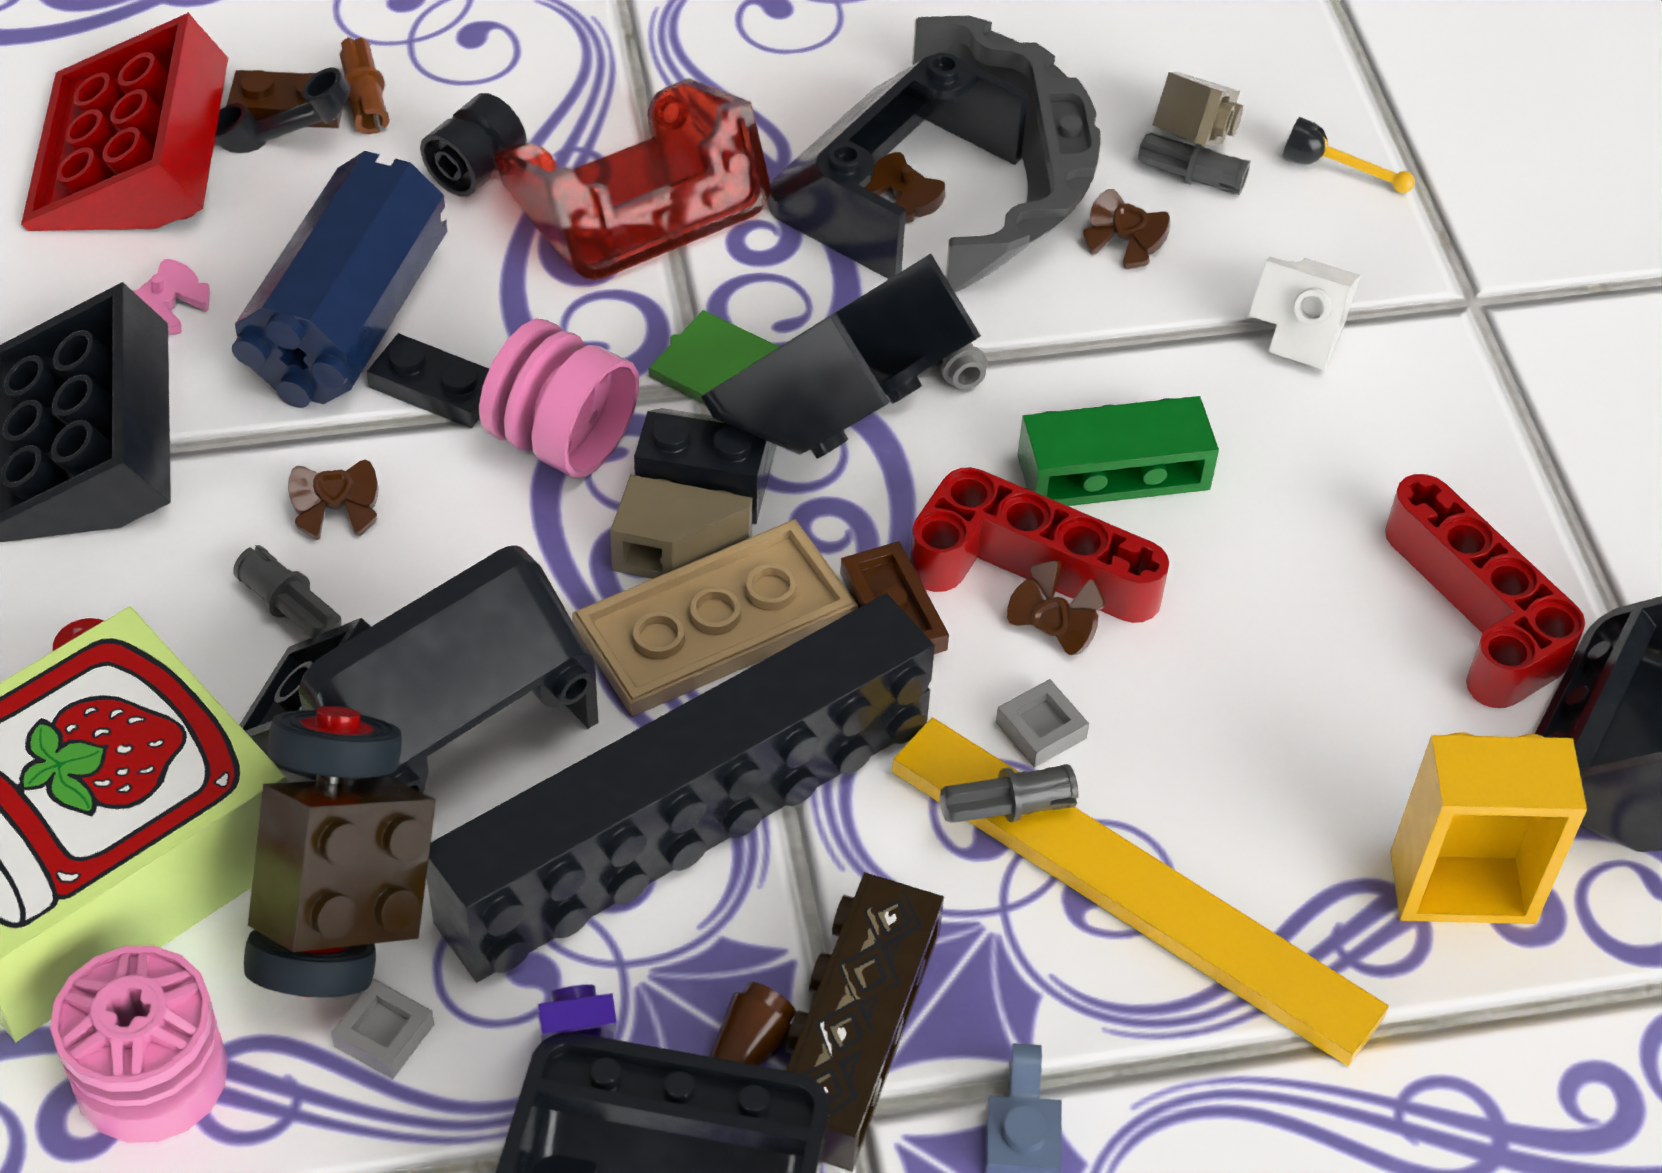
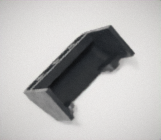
[769,53,1029,279]
[701,253,981,459]
[299,545,599,793]
[1535,596,1662,852]
[495,1032,829,1173]

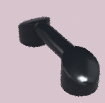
[215,67,350,153]

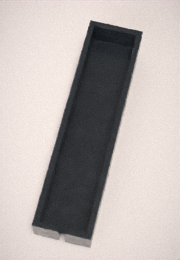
[426,593,935,983]

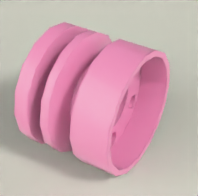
[479,318,639,478]
[50,946,228,1143]

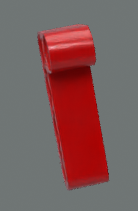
[910,467,1169,623]
[1385,474,1585,708]

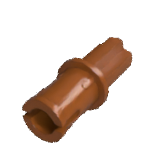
[339,37,390,134]

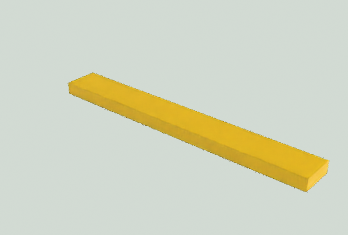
[892,717,1389,1067]

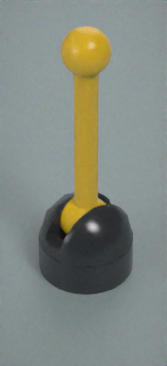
[1282,116,1415,193]

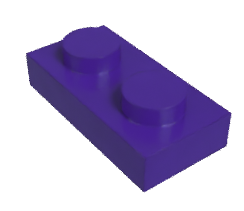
[538,984,617,1042]

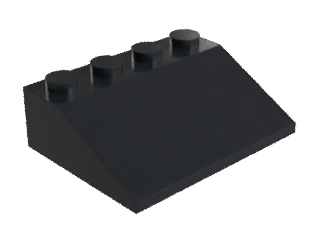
[0,282,171,542]

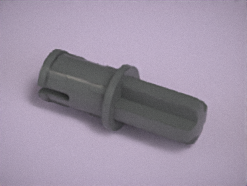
[1138,133,1251,195]
[233,545,342,637]
[940,764,1079,823]

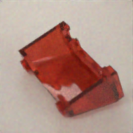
[494,78,770,280]

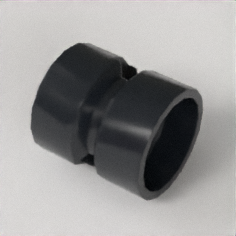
[420,93,527,197]

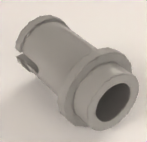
[941,342,987,390]

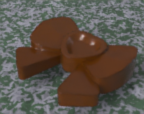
[864,152,946,222]
[1083,189,1170,269]
[288,459,379,540]
[1007,561,1106,655]

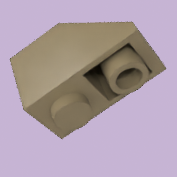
[1152,72,1244,146]
[610,475,752,579]

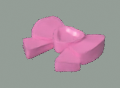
[133,259,210,334]

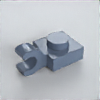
[985,1043,1062,1173]

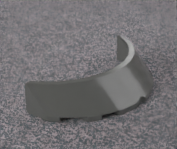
[912,15,1100,292]

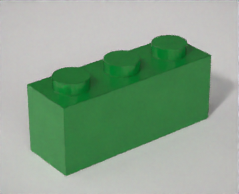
[1017,396,1219,506]

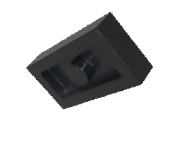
[366,333,489,429]

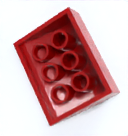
[21,12,228,231]

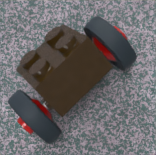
[243,706,436,997]

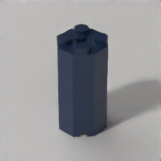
[232,151,448,408]

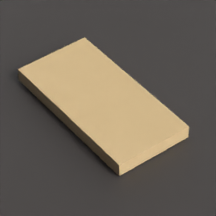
[572,519,858,717]

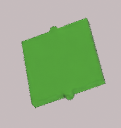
[648,310,779,404]

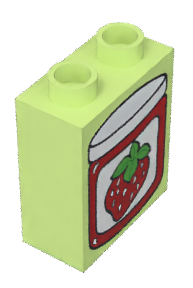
[0,606,287,1043]

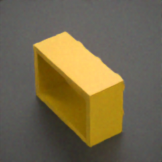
[1390,732,1587,924]

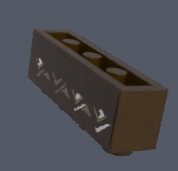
[785,872,944,1172]

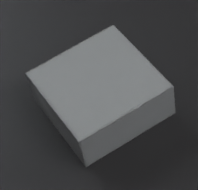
[996,679,1089,767]
[331,978,435,1079]

